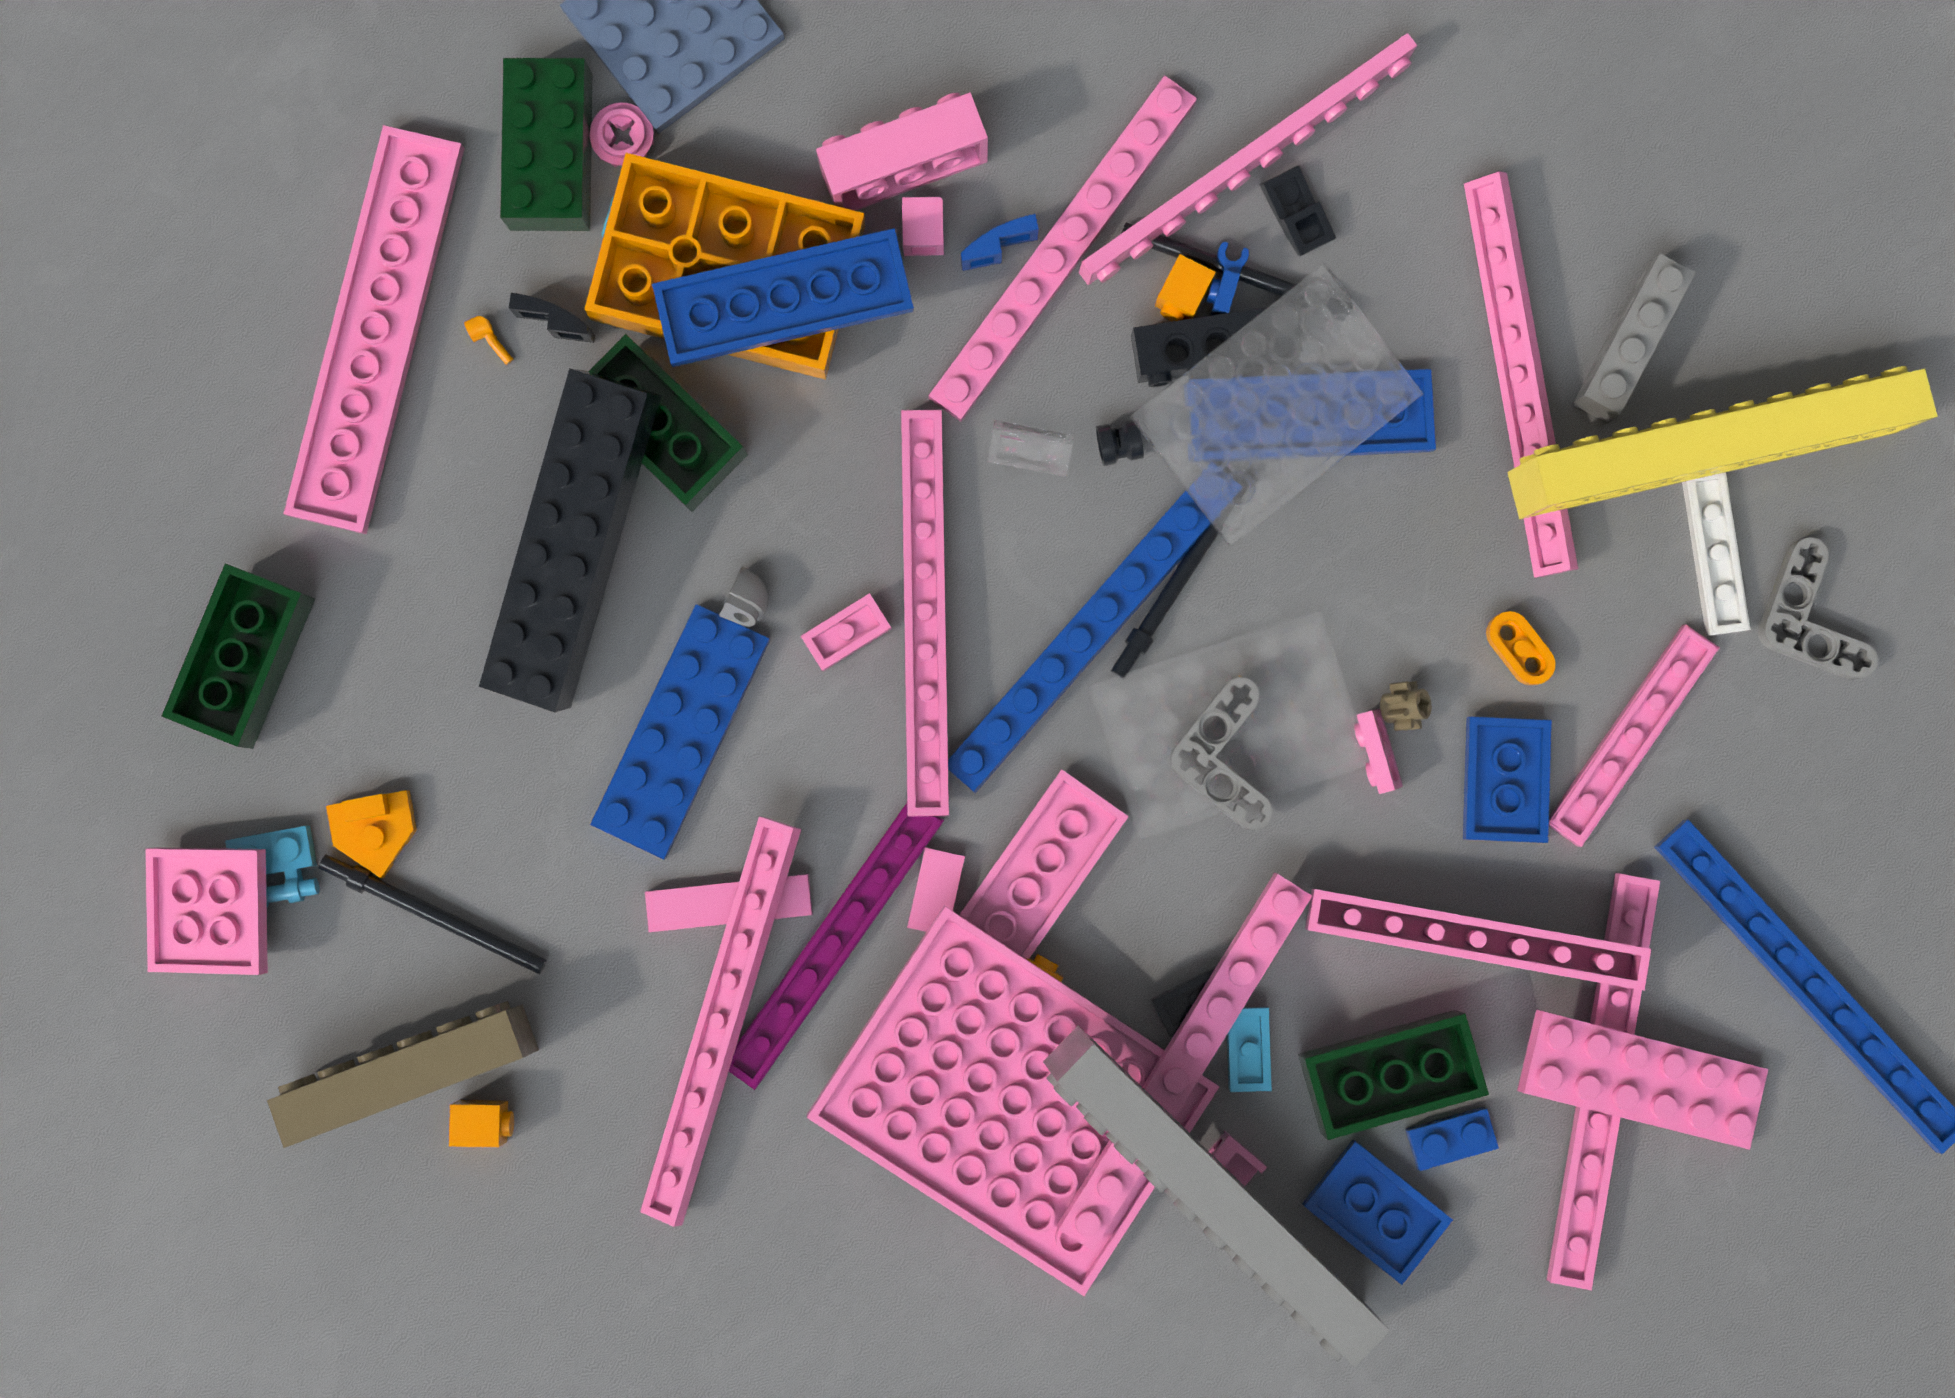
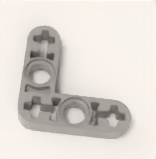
[1758,537,1878,680]
[1169,677,1273,830]

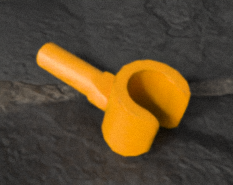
[464,316,514,365]

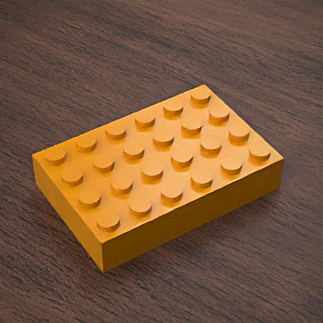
[584,153,865,380]

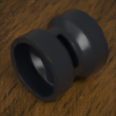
[1096,418,1144,466]

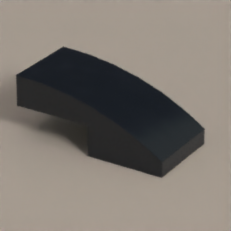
[1259,165,1336,256]
[509,293,595,343]

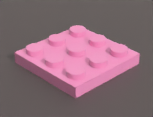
[146,847,268,975]

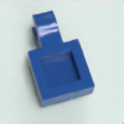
[1206,242,1249,315]

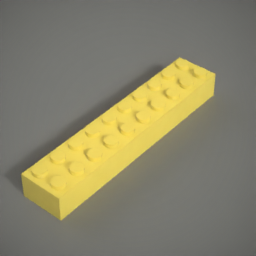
[1507,366,1938,520]

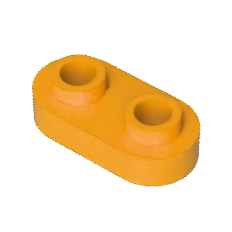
[1486,611,1556,686]

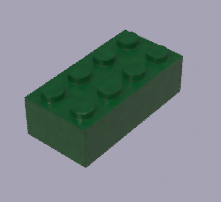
[500,58,593,231]
[588,334,748,512]
[161,563,316,749]
[1298,1010,1489,1140]

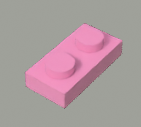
[801,593,892,671]
[1354,709,1403,794]

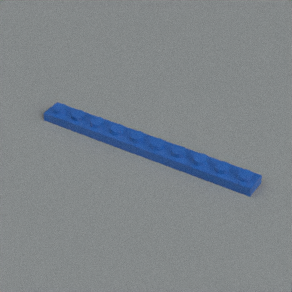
[948,462,1242,793]
[1654,819,1955,1154]

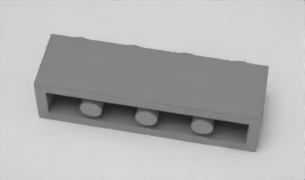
[1571,254,1696,423]

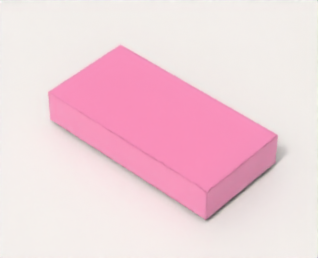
[907,847,965,932]

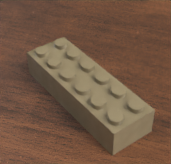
[267,1001,539,1148]

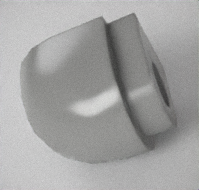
[719,567,769,627]

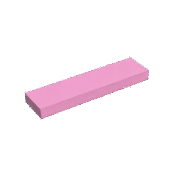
[645,874,813,932]

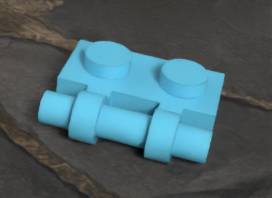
[225,826,320,907]

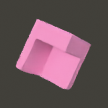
[902,197,944,256]
[1209,1131,1267,1186]

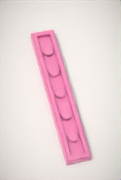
[1549,624,1720,847]

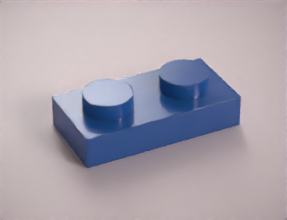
[1405,1107,1499,1171]

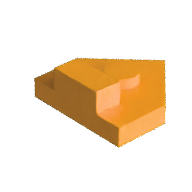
[326,790,417,878]

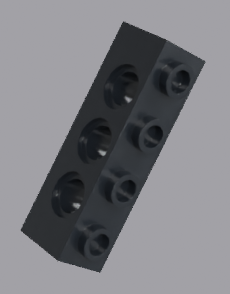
[1131,303,1302,387]

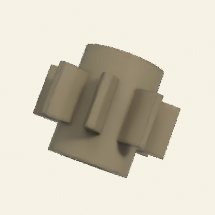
[1380,681,1432,731]

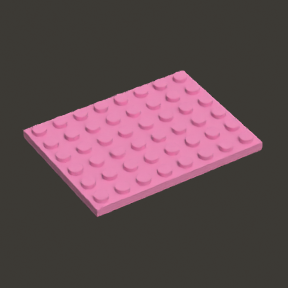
[806,905,1220,1296]

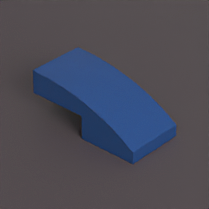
[961,214,1039,271]

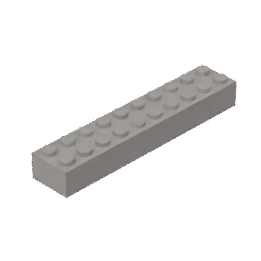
[1043,1025,1390,1367]

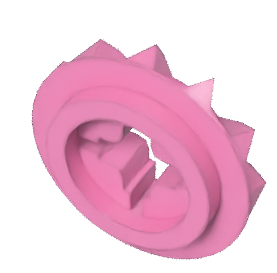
[589,102,654,168]

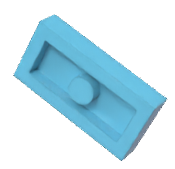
[1227,1007,1272,1092]

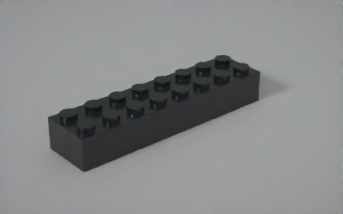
[479,368,662,713]

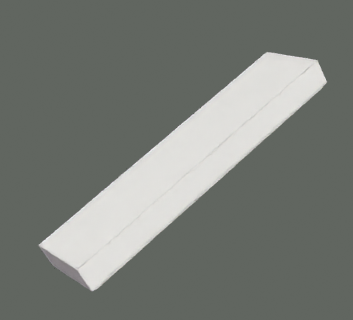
[1682,472,1751,636]

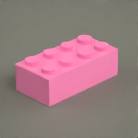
[816,92,988,211]

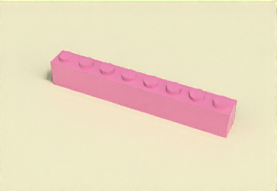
[1305,889,1651,991]

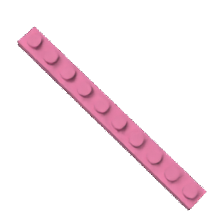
[1079,33,1417,285]
[928,75,1197,422]
[1464,171,1578,578]
[901,410,949,817]
[640,816,801,1227]
[1057,873,1312,1251]
[1546,873,1660,1291]

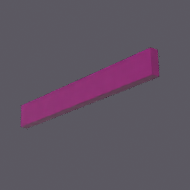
[729,803,944,1090]

